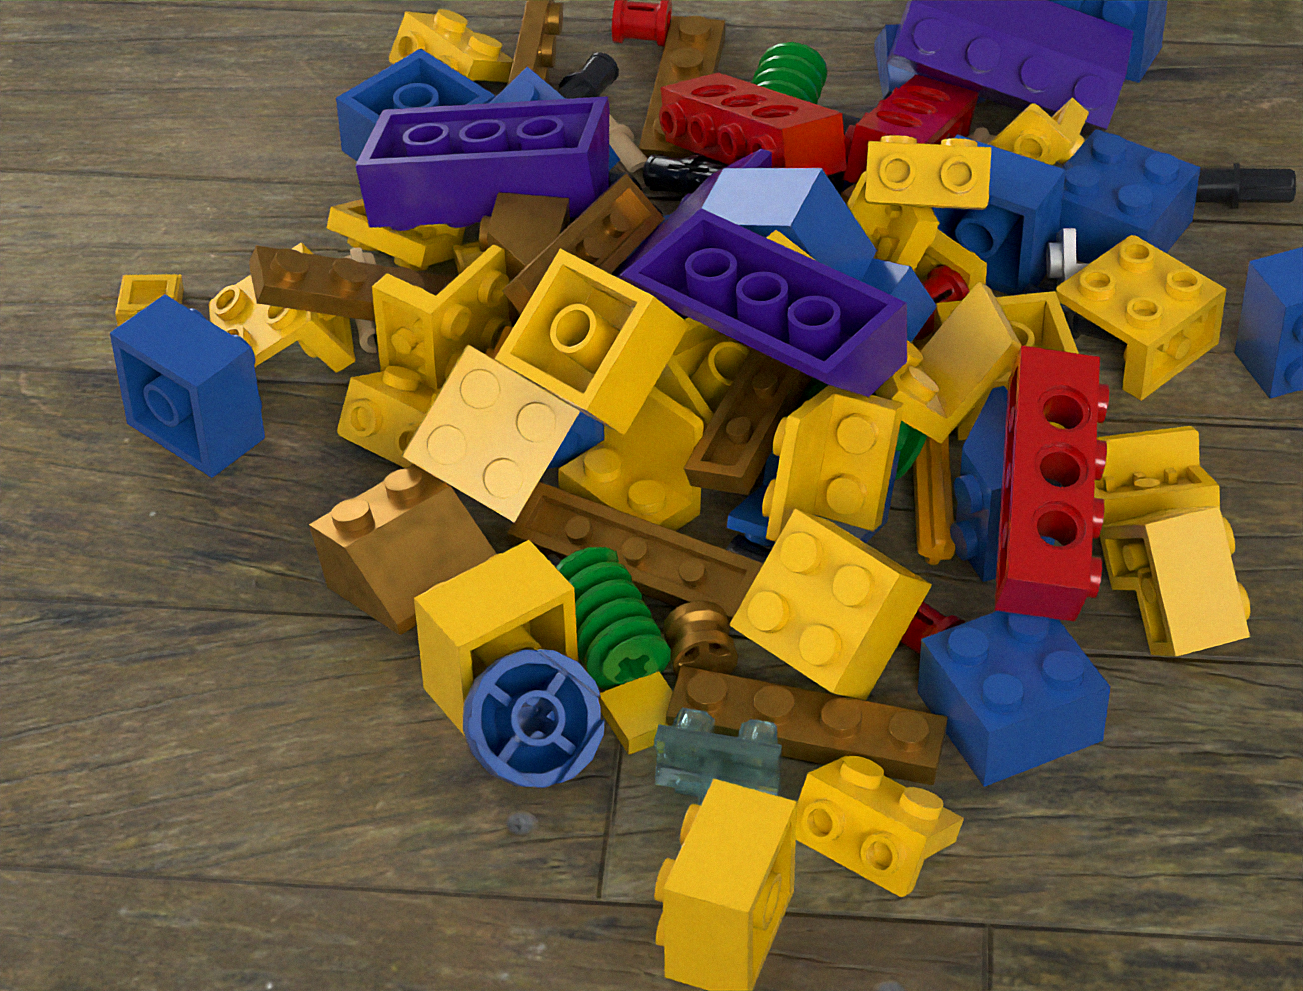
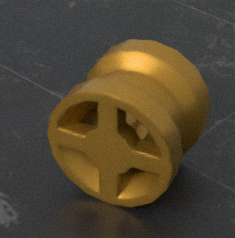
[663,601,738,678]

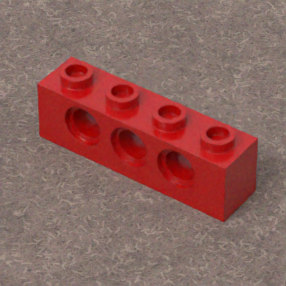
[659,72,847,176]
[843,74,979,184]
[994,345,1109,622]

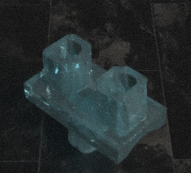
[654,708,782,805]

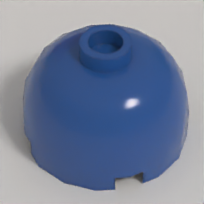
[463,649,604,788]

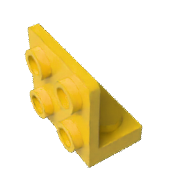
[1056,235,1227,401]
[209,242,356,373]
[372,245,512,389]
[875,282,1021,444]
[762,385,904,542]
[558,386,704,531]

